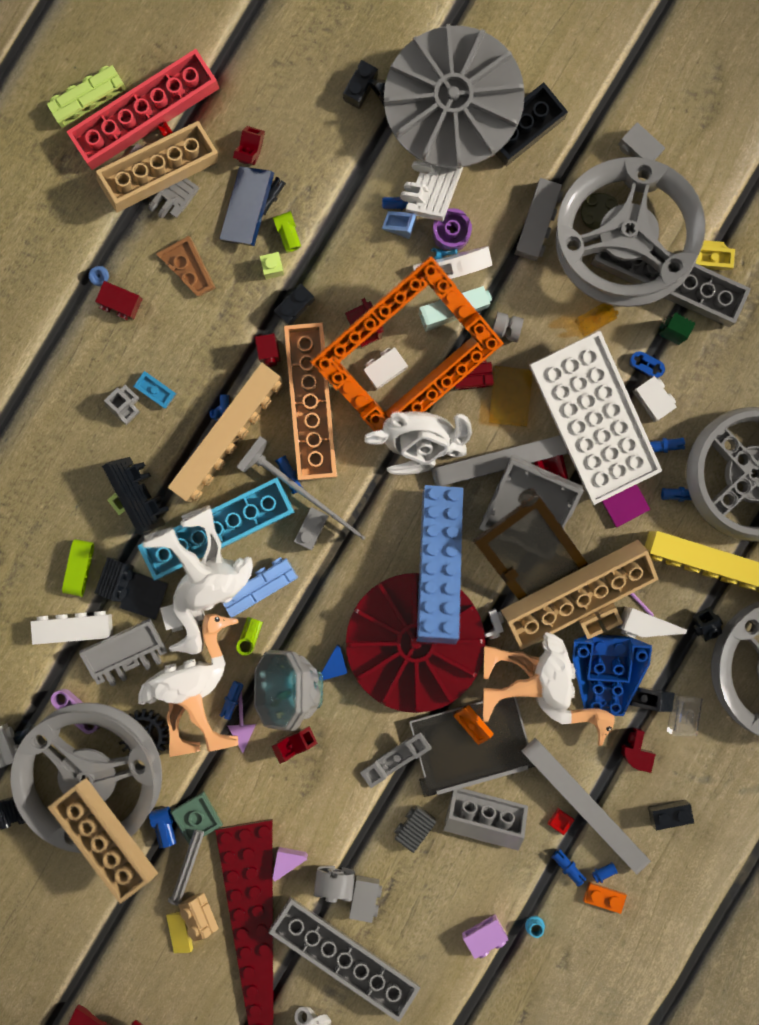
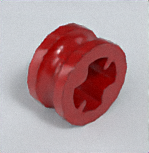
[157,122,173,137]

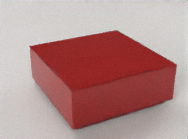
[547,808,575,835]

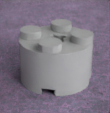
[314,866,355,903]

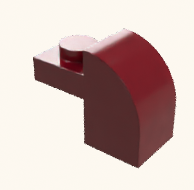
[233,126,265,165]
[271,726,318,764]
[621,727,656,773]

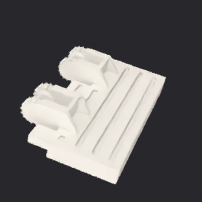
[400,157,463,221]

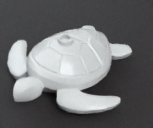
[364,411,472,475]

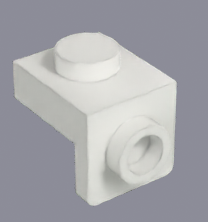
[484,609,504,640]

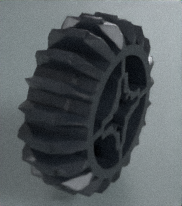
[119,709,170,756]

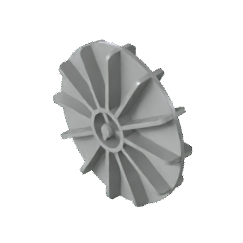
[384,24,524,169]

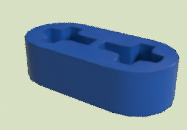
[629,351,665,378]

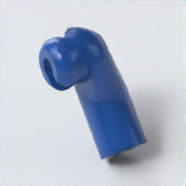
[210,395,229,421]

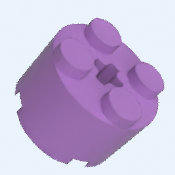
[432,208,472,251]

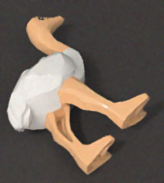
[138,614,239,757]
[483,632,615,746]

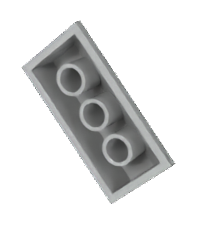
[444,788,528,850]

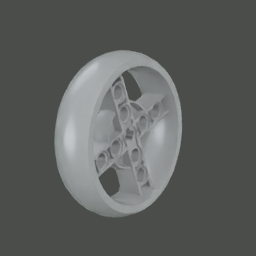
[686,407,759,542]

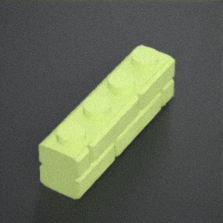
[47,65,127,128]

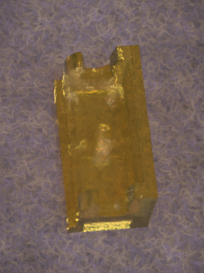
[575,303,619,337]

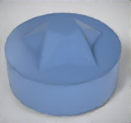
[89,266,109,286]

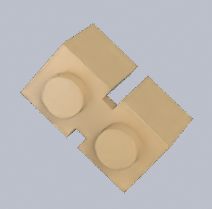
[579,603,623,639]

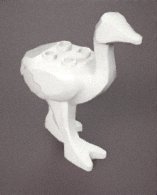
[142,506,253,655]

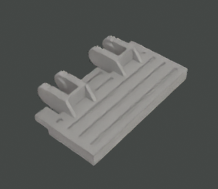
[128,143,199,218]
[79,619,167,686]

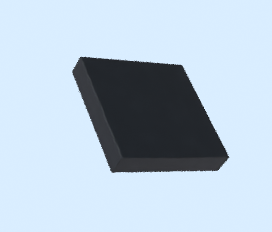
[119,571,169,620]

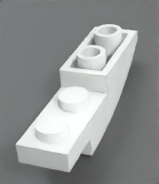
[413,246,493,279]

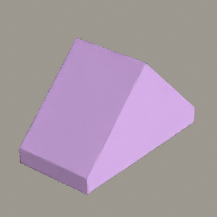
[273,847,308,882]

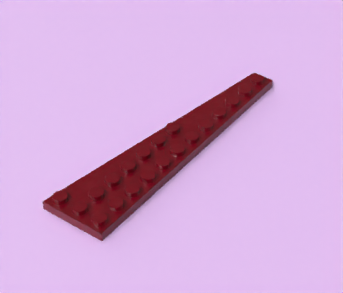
[215,819,274,1025]

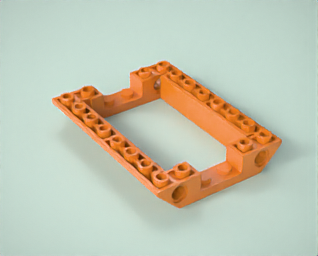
[310,256,504,443]

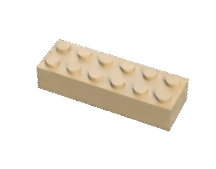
[96,121,218,213]
[48,778,158,904]

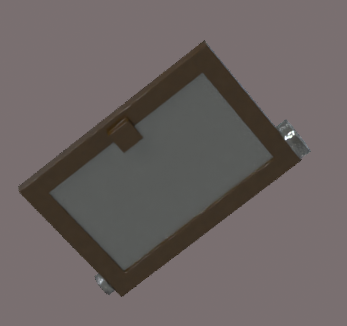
[473,488,589,600]

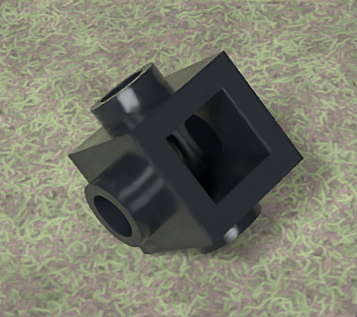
[693,607,723,642]

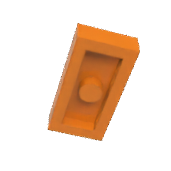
[454,704,494,745]
[583,882,627,914]

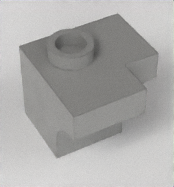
[104,385,140,426]

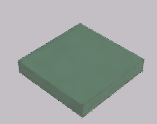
[170,791,223,844]

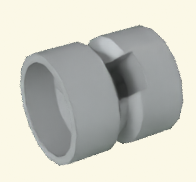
[492,312,524,343]

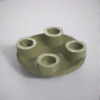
[581,193,618,230]

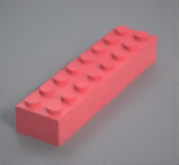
[66,49,220,170]

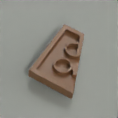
[156,236,215,297]

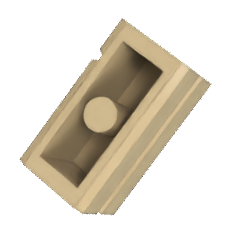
[178,893,219,941]

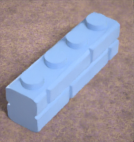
[223,557,298,618]

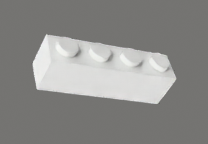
[31,611,113,645]

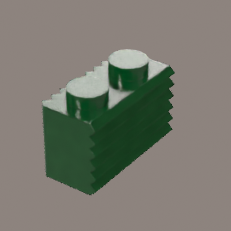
[659,313,695,345]

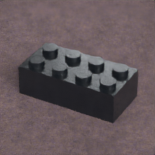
[495,82,568,167]

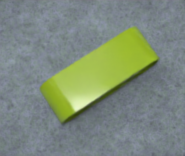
[62,539,94,597]

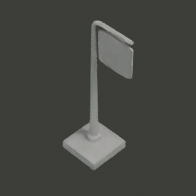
[237,436,365,540]

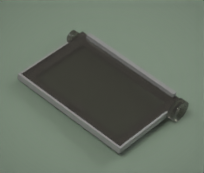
[409,697,535,798]

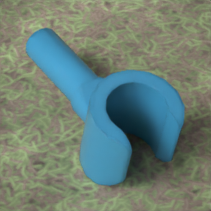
[431,248,458,260]

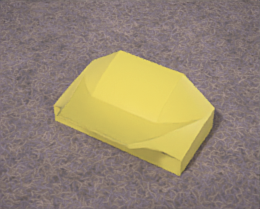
[696,240,735,270]

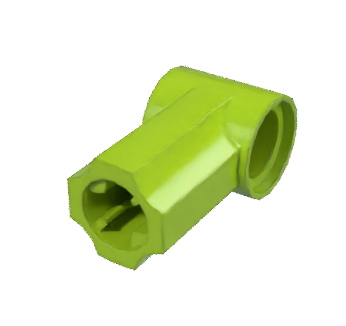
[273,211,301,253]
[236,617,263,656]

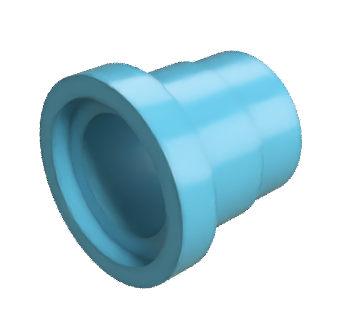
[525,916,545,938]

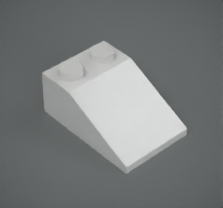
[617,606,687,639]

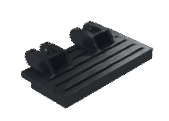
[102,457,169,535]

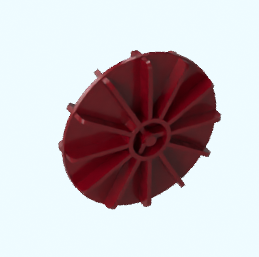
[346,573,485,713]

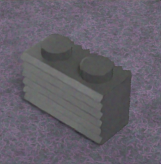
[394,805,436,853]

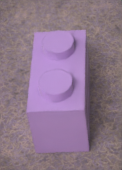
[462,914,508,959]

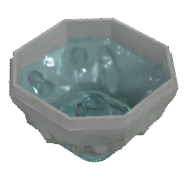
[254,650,323,731]

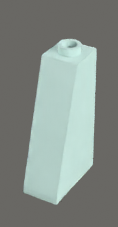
[419,286,492,332]

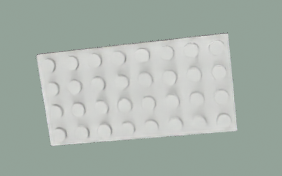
[529,331,662,505]

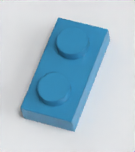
[133,371,176,409]

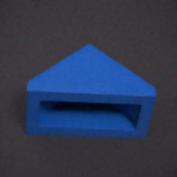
[318,644,348,681]

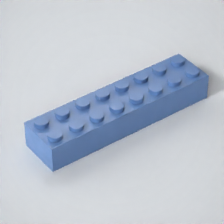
[417,485,463,644]

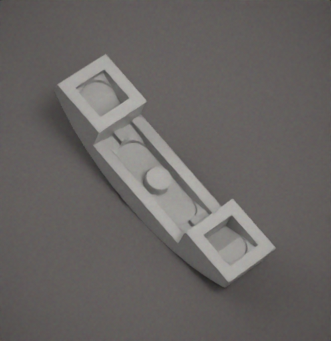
[360,732,432,788]

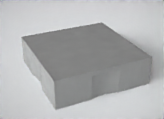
[479,455,583,560]

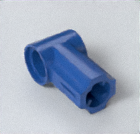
[149,806,176,848]

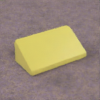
[166,912,193,953]

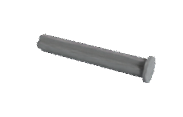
[168,829,204,906]

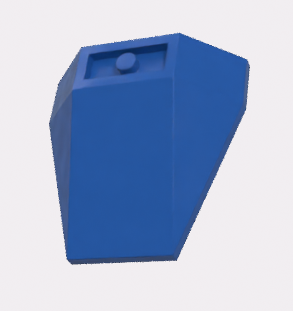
[572,634,652,716]

